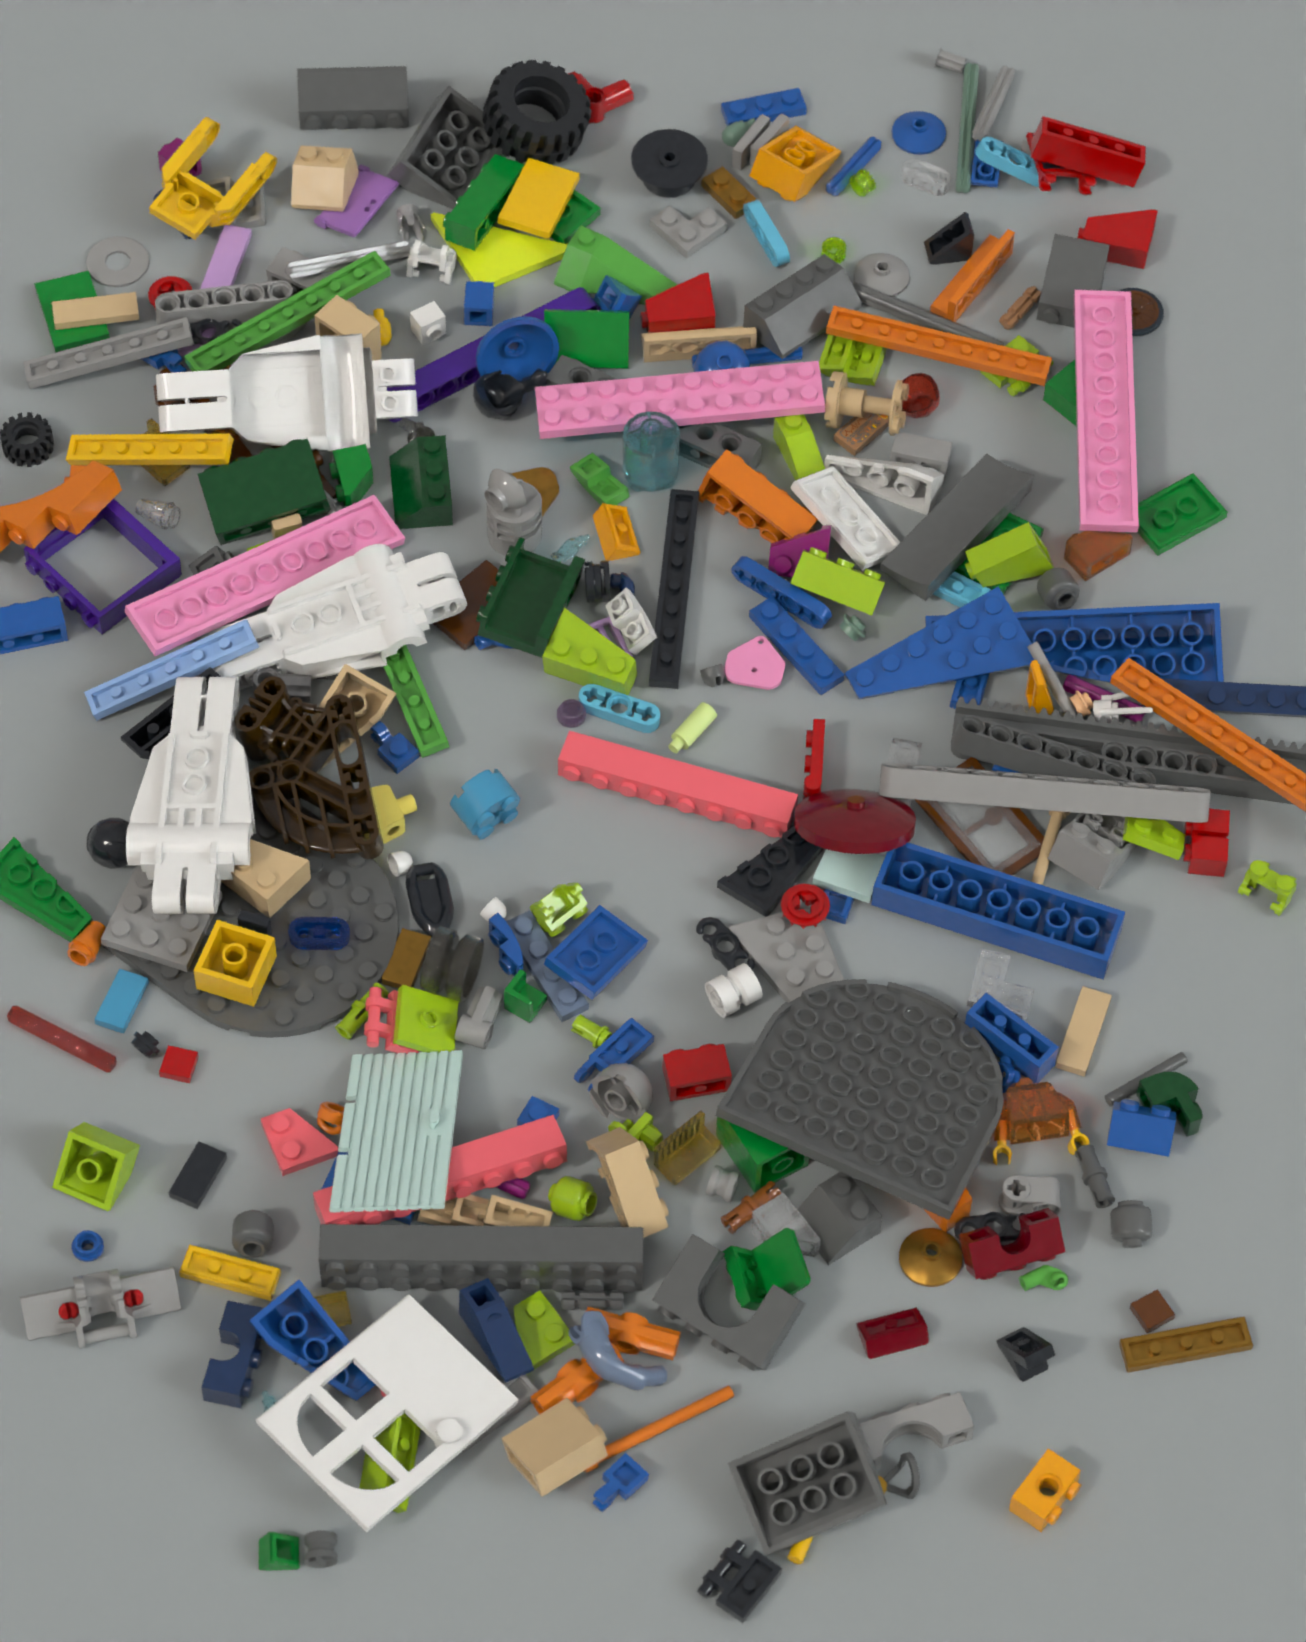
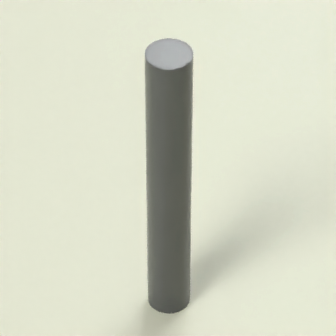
[1104,1052,1188,1106]

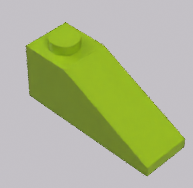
[773,414,825,481]

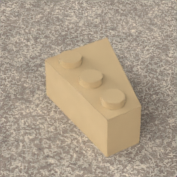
[586,1127,669,1238]

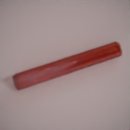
[7,1005,117,1073]

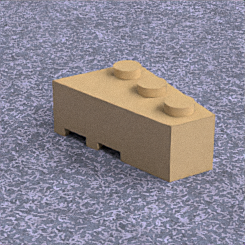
[221,839,311,918]

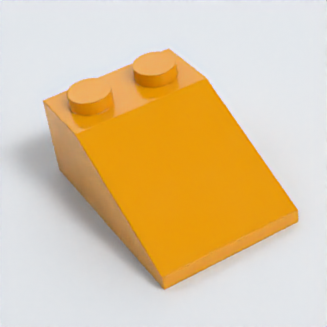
[749,125,842,202]

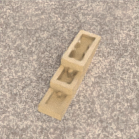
[417,1194,553,1226]

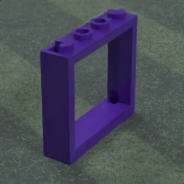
[24,498,182,635]

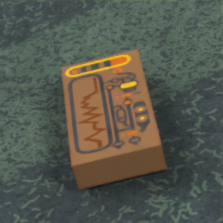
[833,412,889,456]

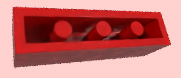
[1031,116,1146,188]

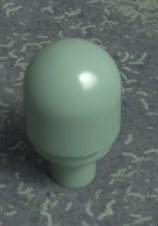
[722,118,756,147]

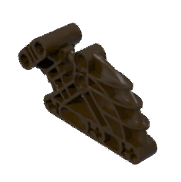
[235,676,384,859]

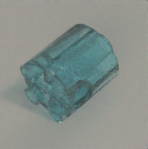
[622,411,680,492]

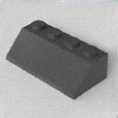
[297,66,409,130]
[743,254,862,359]

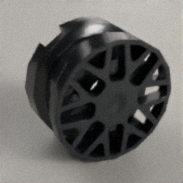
[585,560,610,602]

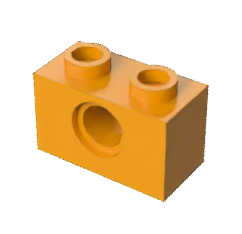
[1009,1448,1081,1532]

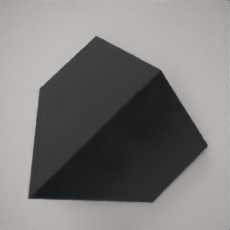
[924,212,974,265]

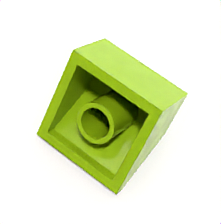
[52,1122,140,1211]

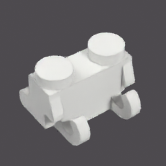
[406,240,457,284]

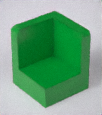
[504,969,547,1023]

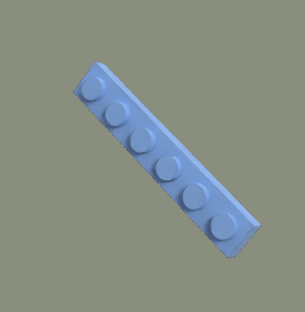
[84,619,259,721]

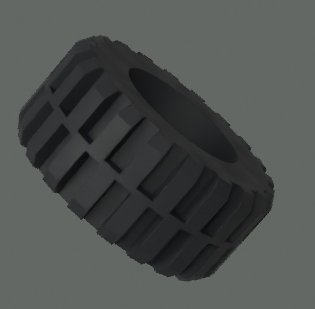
[482,60,591,165]

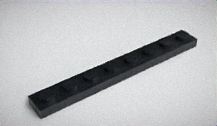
[649,489,699,689]

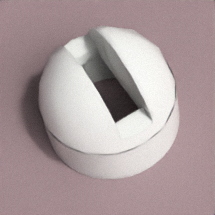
[388,851,413,877]
[480,897,507,922]

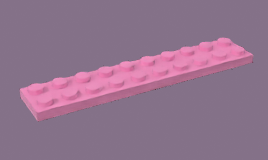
[1074,290,1139,533]
[535,361,825,439]
[125,495,405,657]

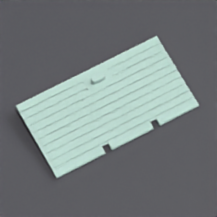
[329,1050,463,1213]

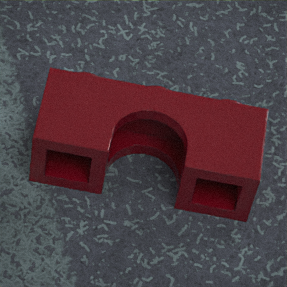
[959,1208,1066,1280]

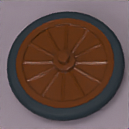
[1119,288,1164,336]

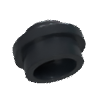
[131,1031,160,1059]

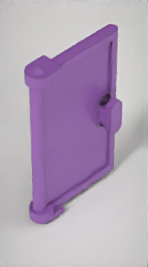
[314,165,399,238]

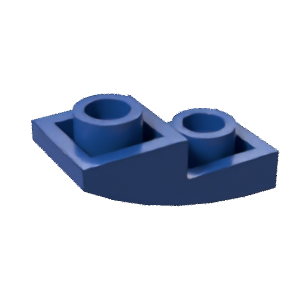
[971,140,1003,188]
[488,913,524,976]

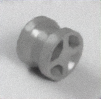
[706,1165,740,1203]

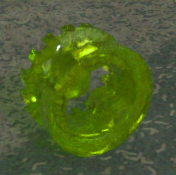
[849,169,876,197]
[821,237,846,264]

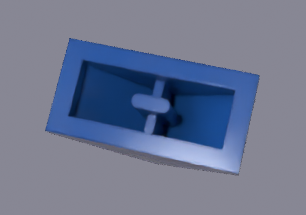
[594,275,642,320]

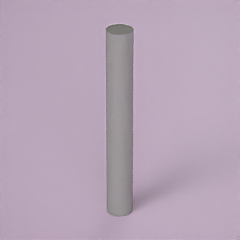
[1027,641,1078,718]

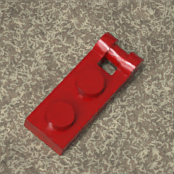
[803,719,825,799]

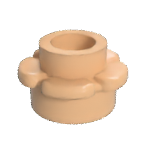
[1069,690,1093,717]

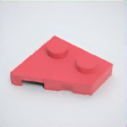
[260,1108,339,1176]

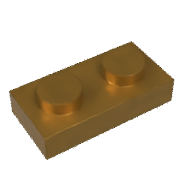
[701,166,757,220]

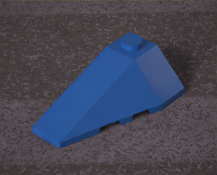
[249,1279,376,1402]

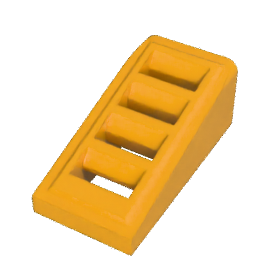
[1025,660,1054,715]

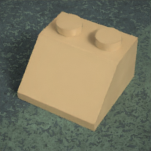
[291,145,359,212]

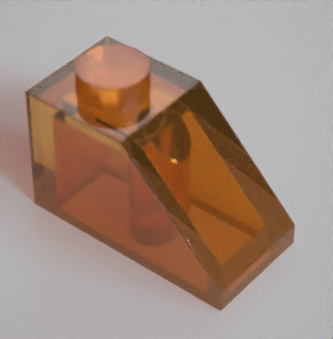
[1063,531,1133,582]

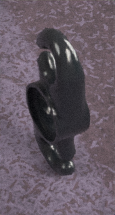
[190,318,242,346]
[696,917,755,971]
[954,1212,1025,1243]

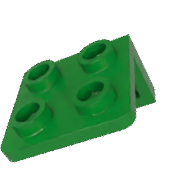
[722,1228,811,1311]

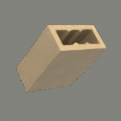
[502,1398,608,1497]

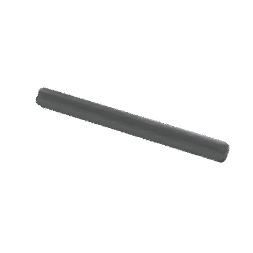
[853,282,1004,346]

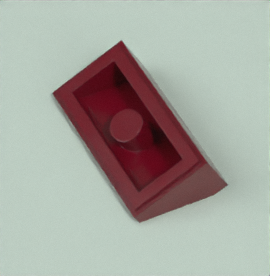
[856,1308,929,1359]

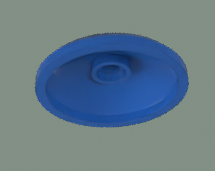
[476,316,559,381]

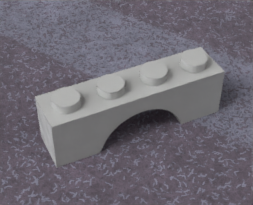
[859,1392,974,1470]

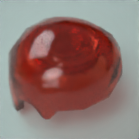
[902,372,940,419]

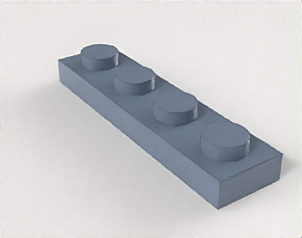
[506,910,589,1022]

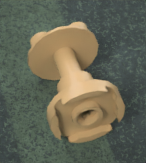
[824,371,909,436]

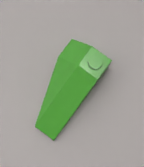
[554,226,678,305]

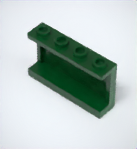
[197,438,331,545]
[476,537,586,658]

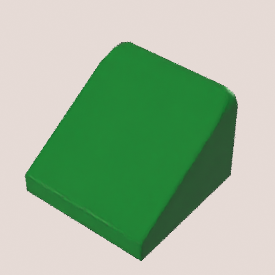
[258,1532,299,1571]

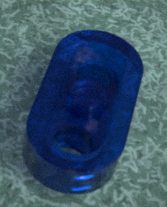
[288,917,350,950]

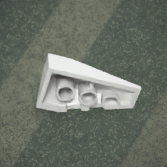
[824,455,944,515]

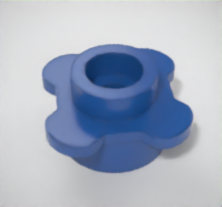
[998,1056,1021,1093]

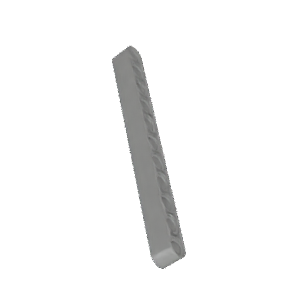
[879,763,1211,823]

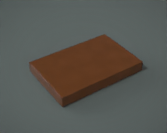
[433,560,499,650]

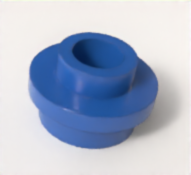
[72,1230,104,1262]

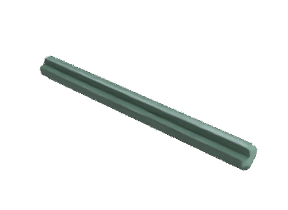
[955,63,979,194]

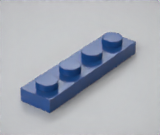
[749,596,844,695]

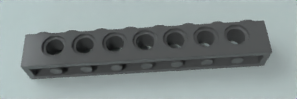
[545,355,762,470]

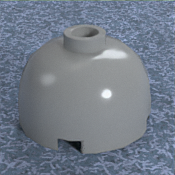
[589,1063,653,1124]

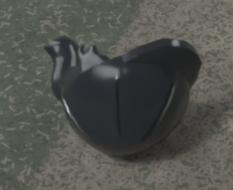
[473,368,548,419]
[86,818,129,869]

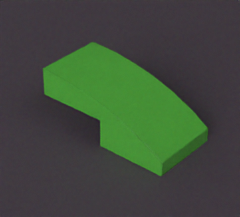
[570,453,630,505]

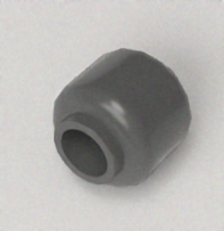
[1037,567,1080,610]
[1110,1200,1152,1248]
[232,1210,274,1258]

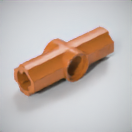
[585,1307,681,1361]
[531,1343,624,1415]

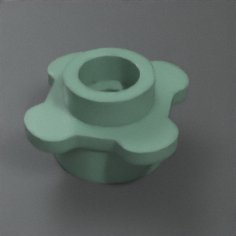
[839,614,866,641]

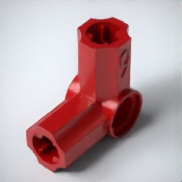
[569,71,634,123]

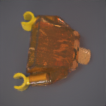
[993,1078,1089,1166]

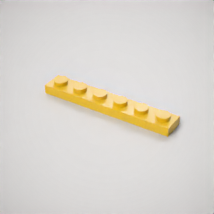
[66,434,234,465]

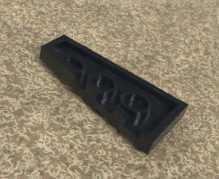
[717,826,824,917]

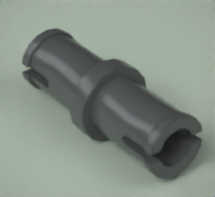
[1075,1144,1115,1208]

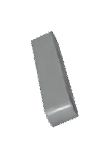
[155,280,293,325]

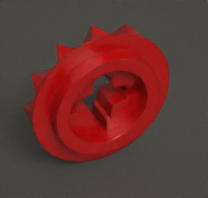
[148,276,192,310]
[781,884,830,929]

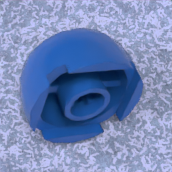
[694,340,750,372]

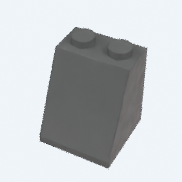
[1036,234,1110,328]

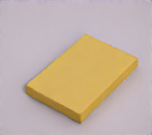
[498,158,580,239]

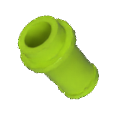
[571,1014,612,1049]

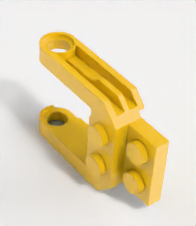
[149,117,277,240]

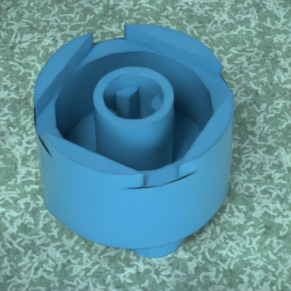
[450,768,520,840]

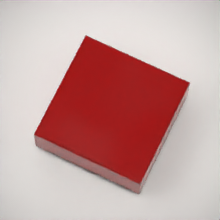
[159,1045,199,1084]

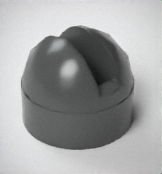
[700,664,725,687]

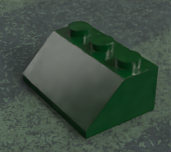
[389,435,453,529]

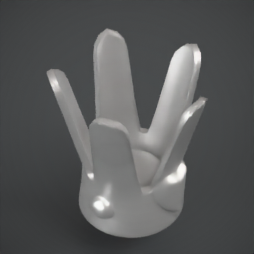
[397,204,427,242]

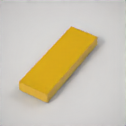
[179,1244,281,1301]

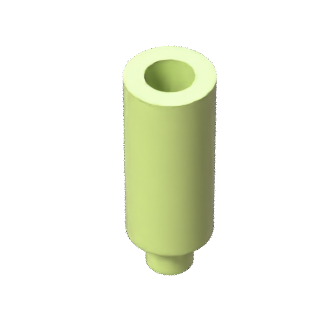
[668,702,717,753]

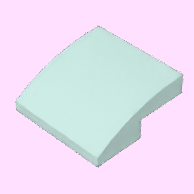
[812,849,885,903]

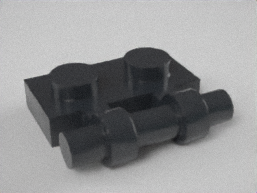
[697,1539,782,1623]

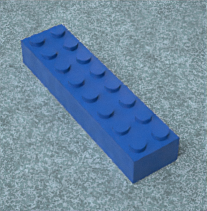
[871,843,1125,980]

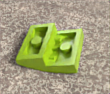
[819,334,887,386]

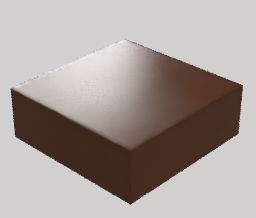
[1130,1289,1175,1334]

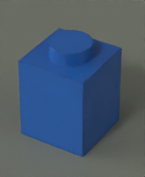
[464,281,494,326]

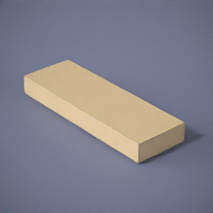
[52,292,140,330]
[1055,986,1112,1077]

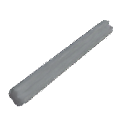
[285,241,411,279]

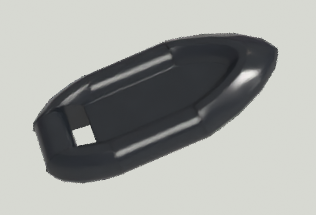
[405,862,454,939]

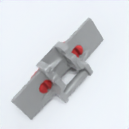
[20,1266,181,1349]

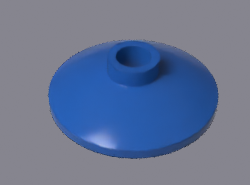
[892,111,946,155]

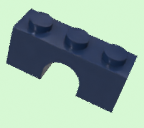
[201,1300,264,1409]

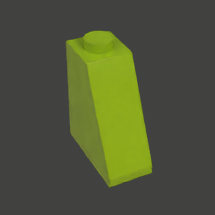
[965,522,1054,587]

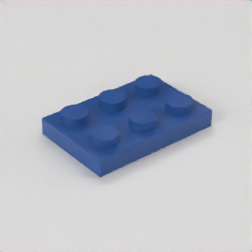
[544,905,648,1000]

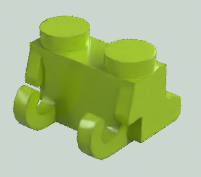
[1237,860,1297,916]
[530,882,589,937]

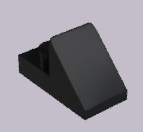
[996,1327,1055,1382]

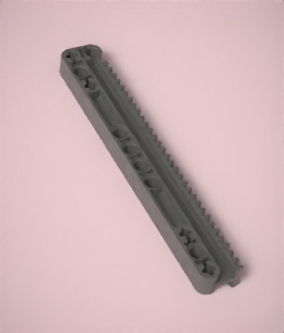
[950,697,1306,804]

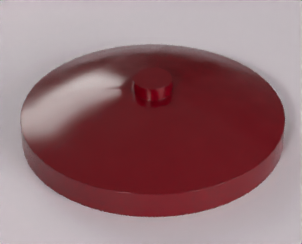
[794,789,916,854]

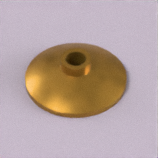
[899,1228,963,1287]

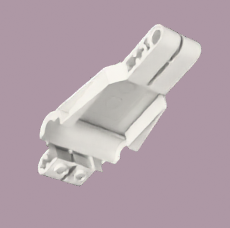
[156,333,418,452]
[199,544,467,690]
[126,677,256,914]

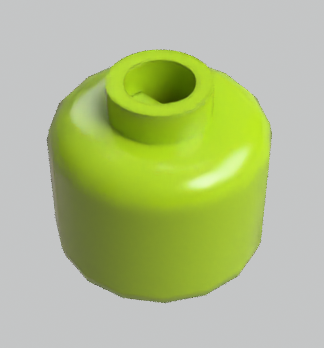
[548,1176,597,1221]

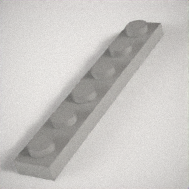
[24,317,194,389]

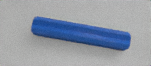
[826,136,881,196]

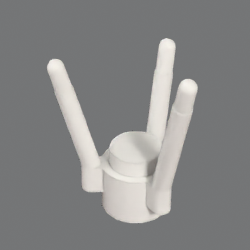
[1093,692,1158,730]

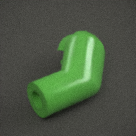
[1019,1265,1068,1291]

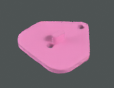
[724,636,785,690]

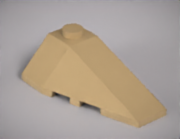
[286,664,396,773]

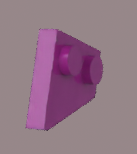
[768,525,831,578]

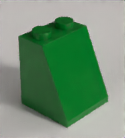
[716,1105,809,1193]

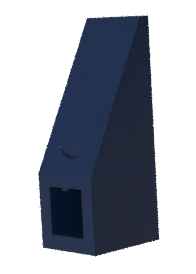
[459,1278,534,1383]

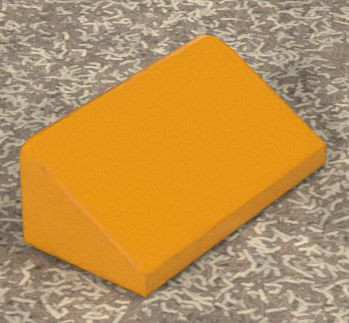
[593,503,641,561]

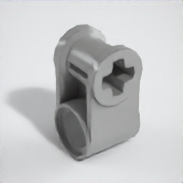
[998,1175,1061,1215]

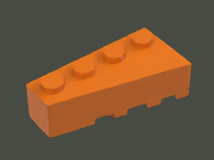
[698,449,818,543]

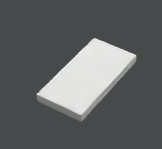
[790,466,901,570]

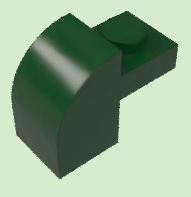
[1136,1071,1203,1137]

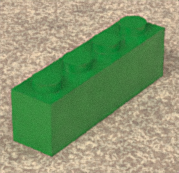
[443,154,524,251]

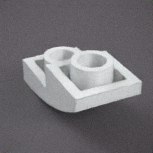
[605,588,657,655]

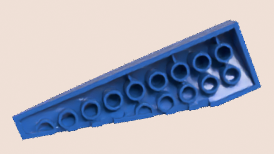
[925,603,1224,683]

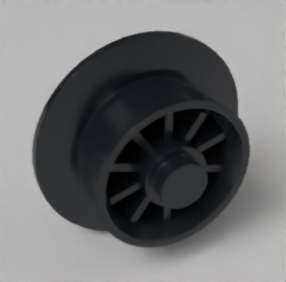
[631,129,708,198]

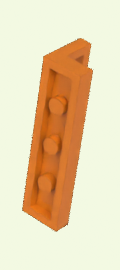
[930,229,1015,322]

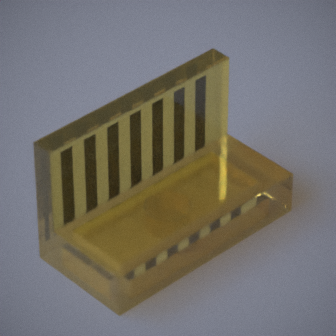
[654,1110,722,1186]

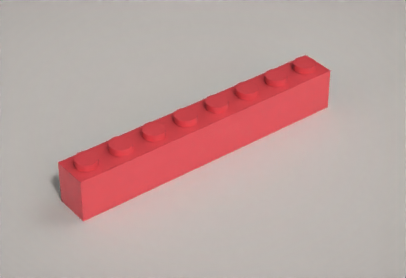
[558,730,798,838]
[313,1115,567,1225]

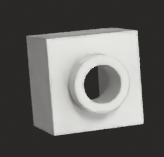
[410,301,446,345]

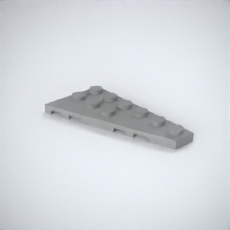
[728,905,844,1003]

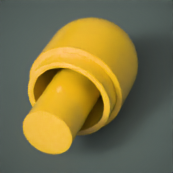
[373,308,392,347]

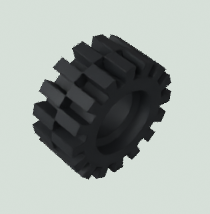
[0,412,54,467]

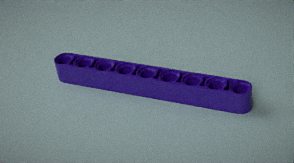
[387,287,601,423]

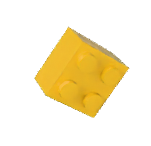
[194,920,277,1007]

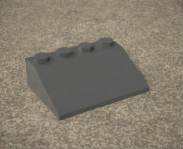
[387,86,502,209]
[728,1411,887,1556]

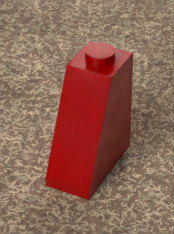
[1077,209,1158,269]
[640,272,716,333]

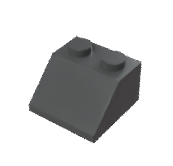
[791,1172,882,1265]

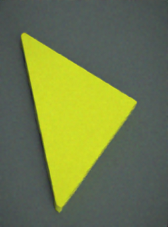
[431,212,567,288]

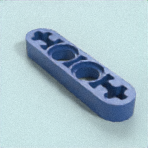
[731,556,832,629]

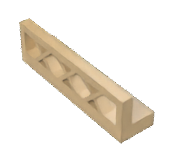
[641,326,757,363]

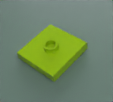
[393,985,459,1053]

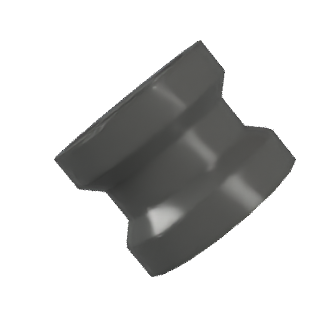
[304,1530,338,1568]

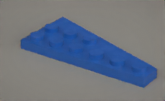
[844,586,1034,700]

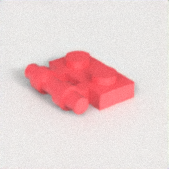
[364,987,418,1054]

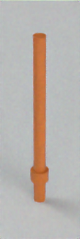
[584,1385,734,1473]

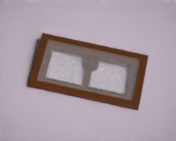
[914,757,1044,876]

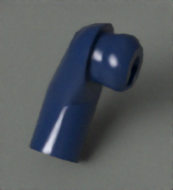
[610,572,635,596]

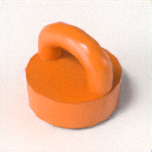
[317,1102,344,1135]

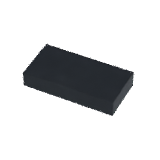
[169,1141,227,1209]

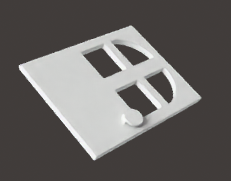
[256,1294,519,1532]

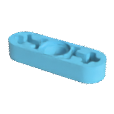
[975,137,1039,187]
[743,200,790,267]
[579,684,660,733]

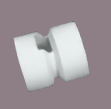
[705,963,762,1018]

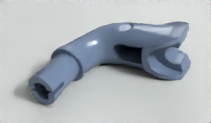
[568,1311,667,1390]

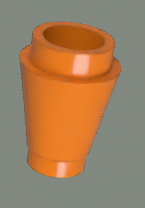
[67,921,106,966]

